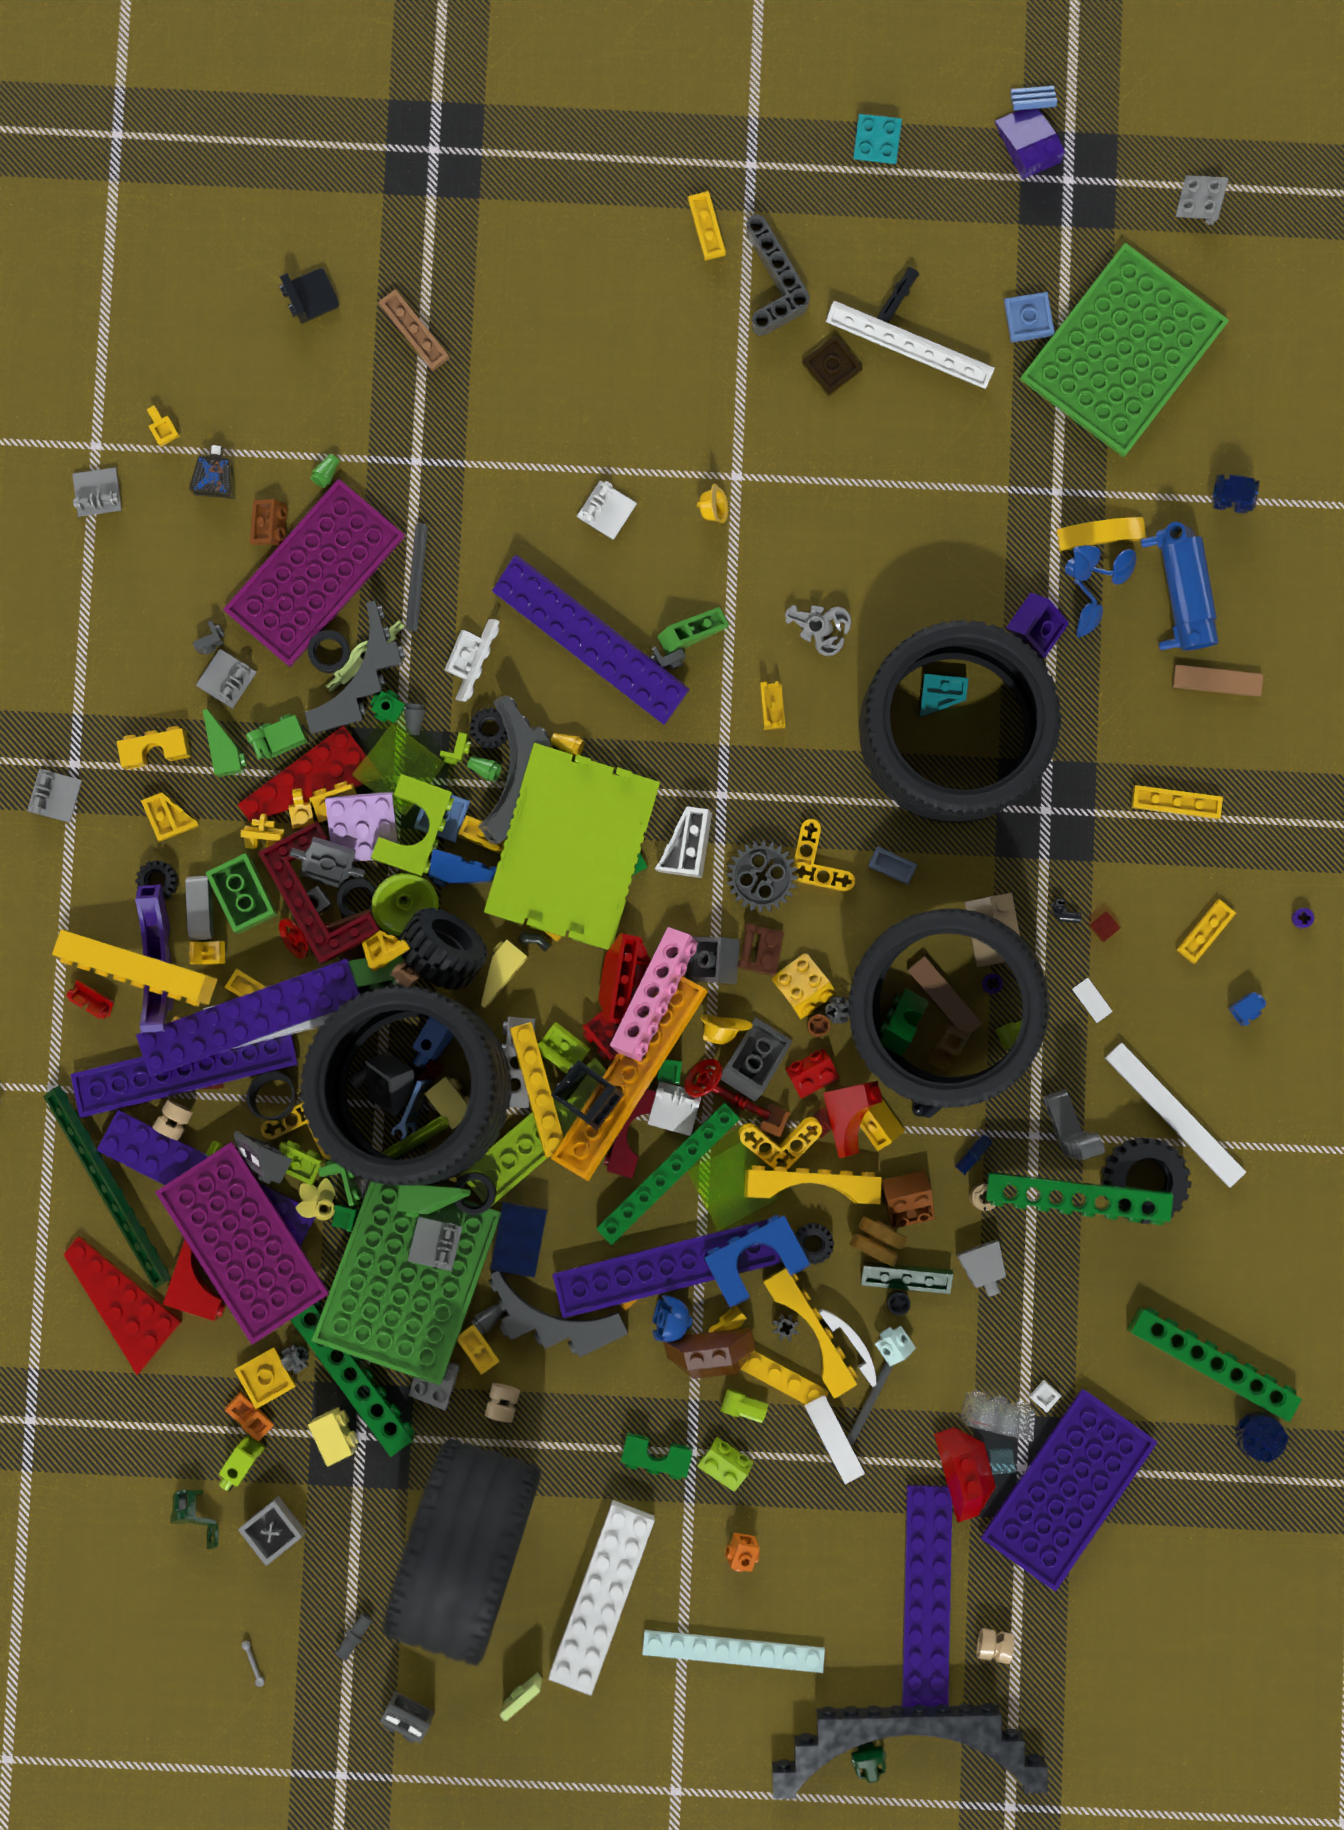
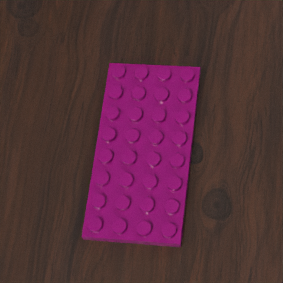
[223,479,405,668]
[155,1142,329,1344]

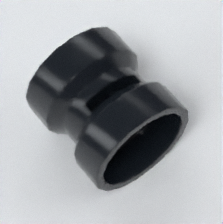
[886,1291,911,1315]

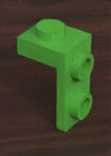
[318,1160,362,1206]

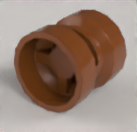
[807,1014,830,1037]

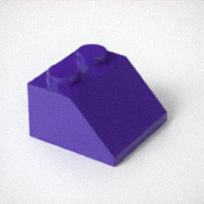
[1006,593,1069,659]

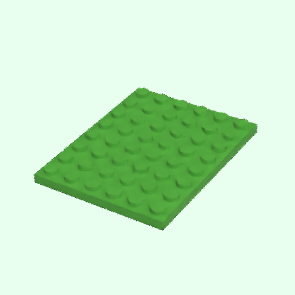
[1020,243,1229,458]
[312,1182,502,1386]

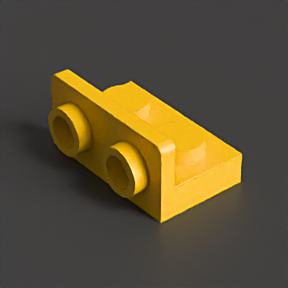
[309,781,357,823]

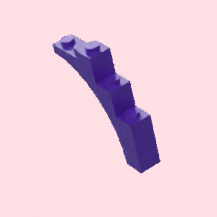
[135,885,174,1033]

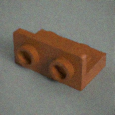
[250,499,288,547]

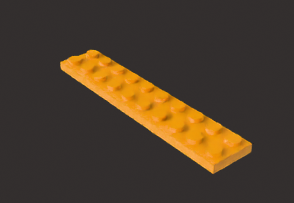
[551,976,708,1181]

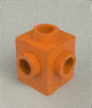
[725,1532,760,1572]

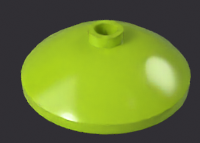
[371,873,439,936]

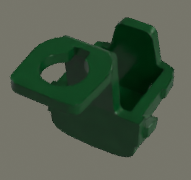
[170,1490,219,1549]
[851,1741,887,1783]

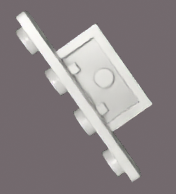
[445,619,499,702]

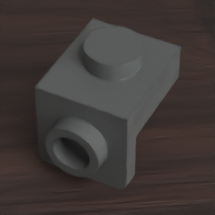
[192,620,225,655]
[650,647,685,670]

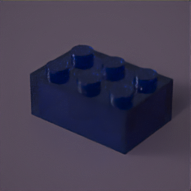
[491,1201,548,1278]

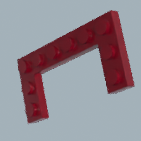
[258,821,380,965]

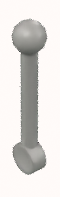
[242,1641,265,1687]

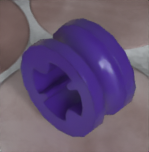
[1291,908,1314,928]
[982,974,1003,994]

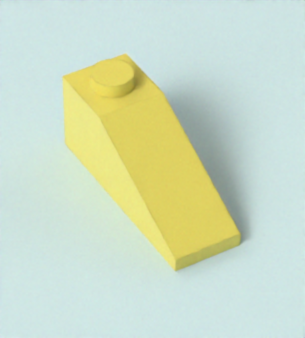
[481,940,528,1008]

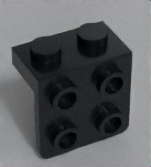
[279,268,340,324]

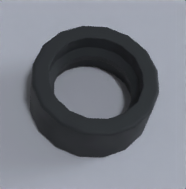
[308,630,351,674]
[337,879,377,917]
[454,1172,496,1215]

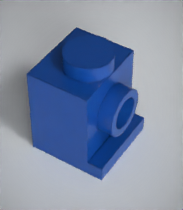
[1228,992,1267,1026]

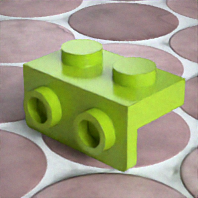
[538,1022,591,1074]
[279,1140,324,1186]
[697,1437,753,1492]

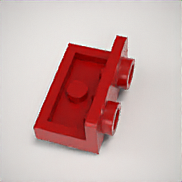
[582,1011,618,1061]
[785,1049,840,1099]

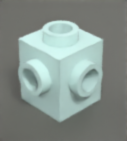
[875,1326,916,1366]

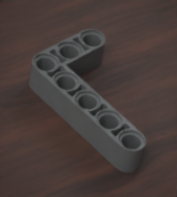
[746,215,810,336]
[1043,1089,1105,1160]

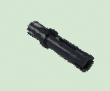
[877,267,919,323]

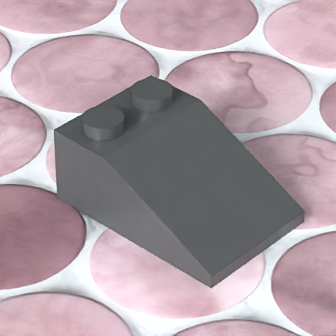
[721,1017,793,1101]

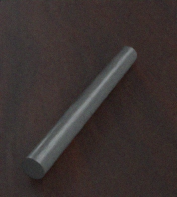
[847,1361,894,1446]

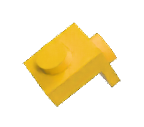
[189,941,225,965]

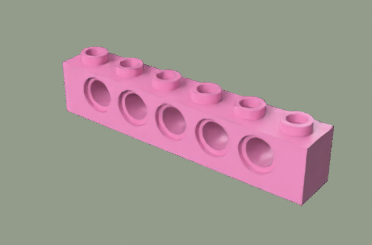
[610,927,698,1061]

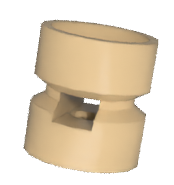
[152,1100,194,1141]
[485,1383,520,1423]
[977,1628,1014,1664]

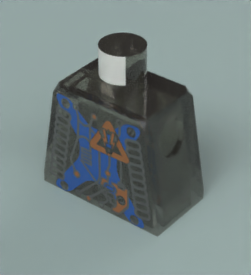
[189,445,235,499]

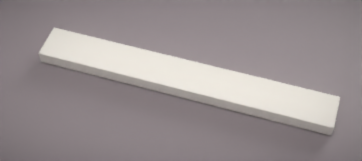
[826,301,995,389]
[1105,1043,1246,1188]

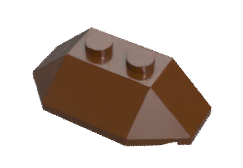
[663,1328,756,1379]

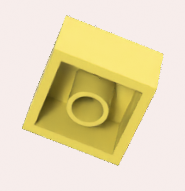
[425,1077,470,1129]
[308,1407,359,1467]

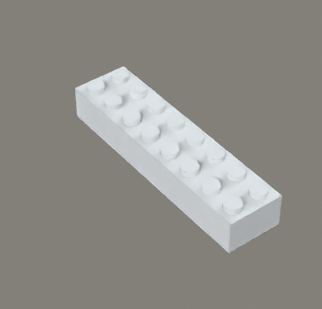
[549,1500,655,1695]

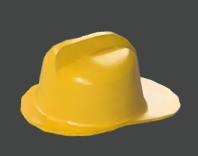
[697,484,728,523]
[700,1014,753,1044]

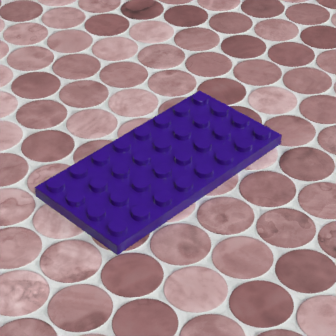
[980,1388,1157,1592]

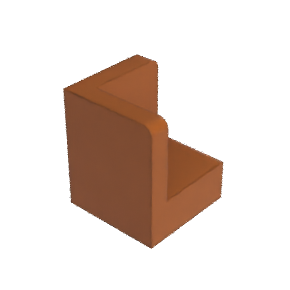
[759,1104,790,1137]

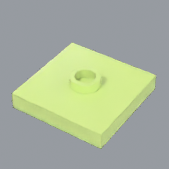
[500,1672,542,1721]

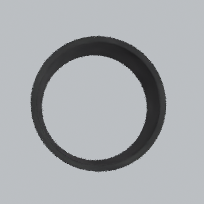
[247,1072,297,1121]

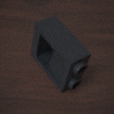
[551,1060,624,1131]

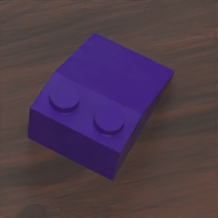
[995,108,1065,180]

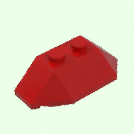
[598,933,651,1024]
[934,1427,996,1523]

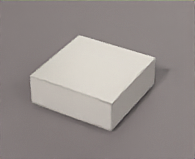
[1029,1380,1061,1412]

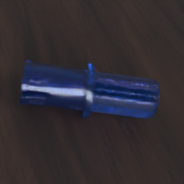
[954,1134,992,1175]

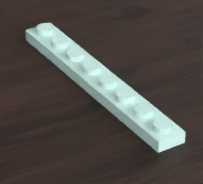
[642,1630,825,1673]

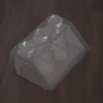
[960,1390,1035,1442]

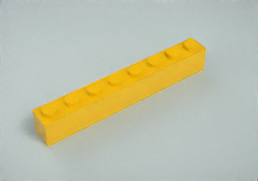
[52,929,218,1007]

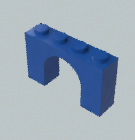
[705,1215,810,1308]

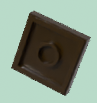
[802,335,863,397]

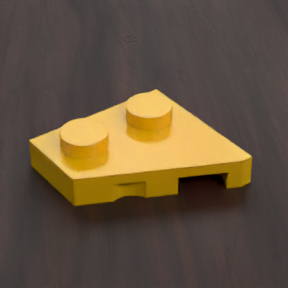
[141,792,199,842]
[362,930,410,972]

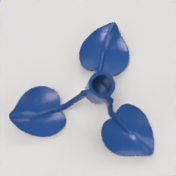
[1065,545,1136,638]

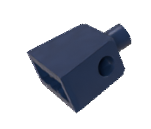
[412,1017,454,1069]

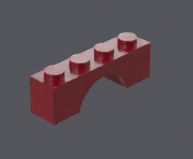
[604,1089,656,1178]

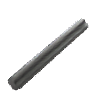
[405,523,428,631]

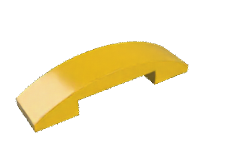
[1056,517,1146,551]

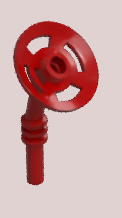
[279,918,333,959]
[684,1059,771,1120]

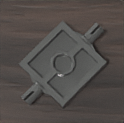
[289,836,365,888]

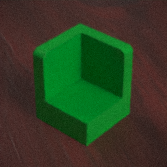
[657,1060,682,1084]
[332,1204,359,1232]

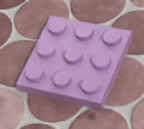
[325,792,399,862]

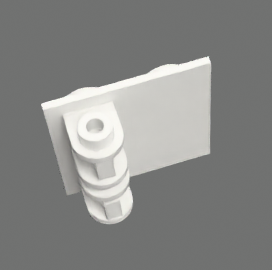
[577,480,637,540]
[648,1081,701,1136]

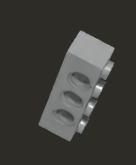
[502,1017,536,1108]

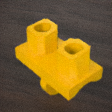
[241,814,285,849]

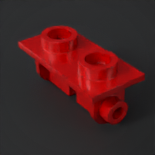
[66,980,115,1020]

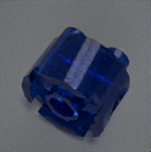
[1212,475,1260,514]
[1235,1413,1288,1463]

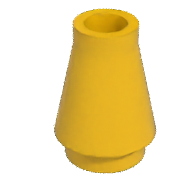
[550,733,585,757]

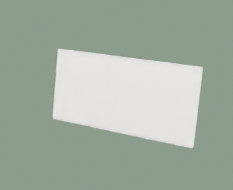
[1072,978,1113,1023]

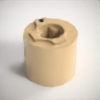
[969,1183,995,1211]

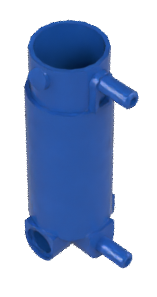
[1141,522,1219,651]

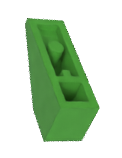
[657,607,729,655]
[203,709,247,777]
[397,1185,471,1218]

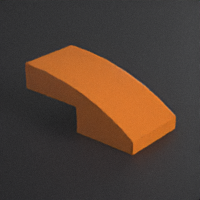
[225,1392,274,1442]

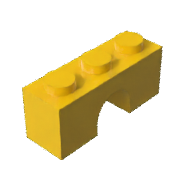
[117,726,191,770]

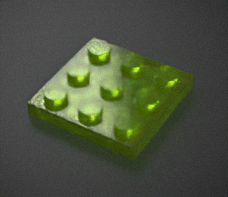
[352,723,446,816]
[687,1142,778,1231]

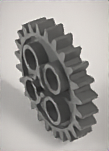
[726,840,799,912]

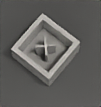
[238,1496,306,1566]

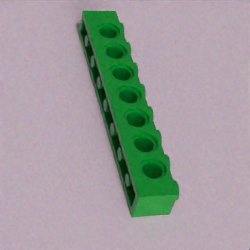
[596,1103,740,1245]
[986,1171,1173,1225]
[290,1300,415,1457]
[1127,1306,1302,1423]

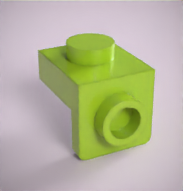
[440,732,471,765]

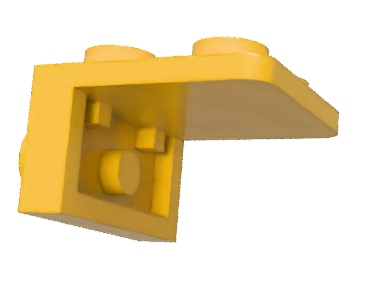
[772,954,836,1019]

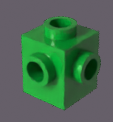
[370,690,406,724]

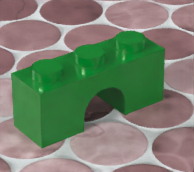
[878,989,929,1056]
[621,1432,693,1480]

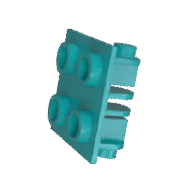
[853,114,902,164]

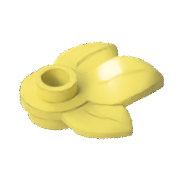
[295,1178,335,1220]

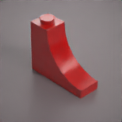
[823,1080,883,1158]
[163,1240,226,1321]

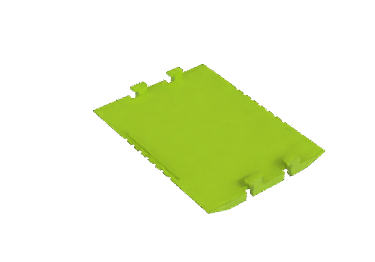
[484,743,660,950]

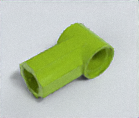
[995,1020,1022,1050]
[720,1388,768,1423]

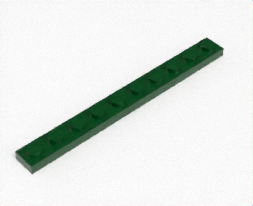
[43,1085,171,1289]

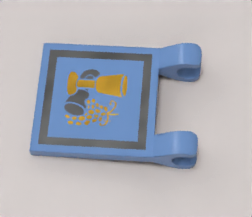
[391,1079,434,1140]

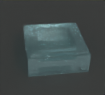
[989,1448,1015,1475]

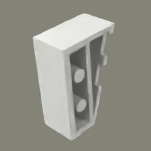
[655,807,712,878]

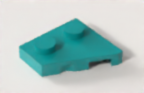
[919,674,969,716]

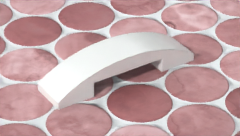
[818,1308,876,1387]
[804,1395,865,1484]

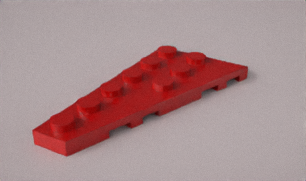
[238,726,384,823]
[63,1237,182,1375]

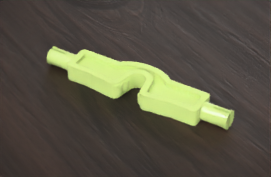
[326,620,405,693]

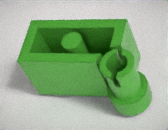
[246,714,308,759]

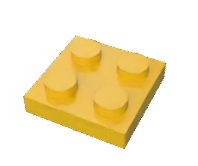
[234,1347,297,1409]

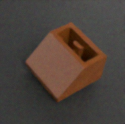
[881,1170,935,1229]

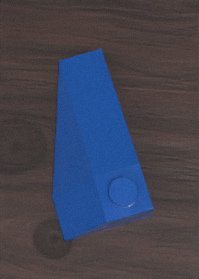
[428,849,497,887]

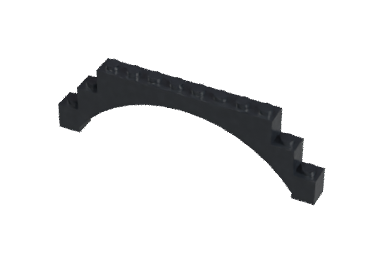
[772,1703,1048,1799]

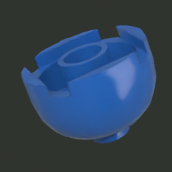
[652,1295,692,1342]

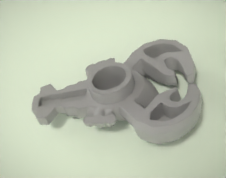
[785,605,852,656]

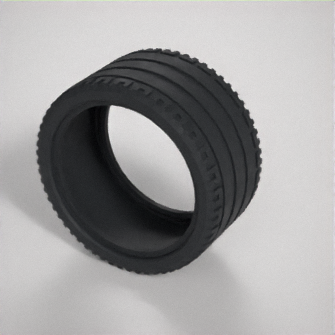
[859,620,1061,823]
[848,909,1050,1108]
[300,986,511,1186]
[383,1438,541,1666]

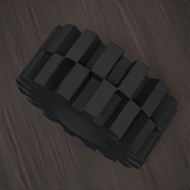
[470,707,508,749]
[135,860,179,901]
[795,1223,834,1264]

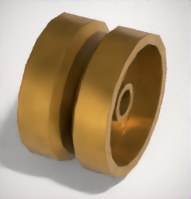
[849,1216,907,1267]

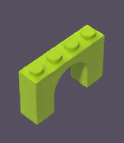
[371,774,454,876]

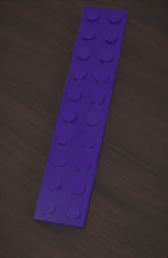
[492,555,690,725]
[136,959,360,1077]
[70,1034,299,1118]
[97,1110,315,1246]
[552,1219,781,1318]
[902,1485,952,1707]

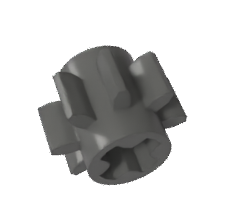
[825,997,849,1024]
[772,1313,799,1341]
[281,1343,309,1374]

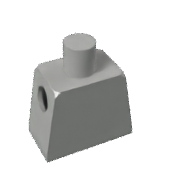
[956,1240,1006,1297]

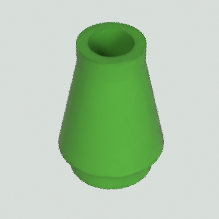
[310,454,340,488]
[467,755,502,781]

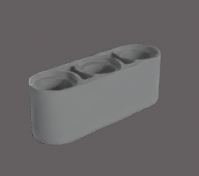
[186,875,214,941]

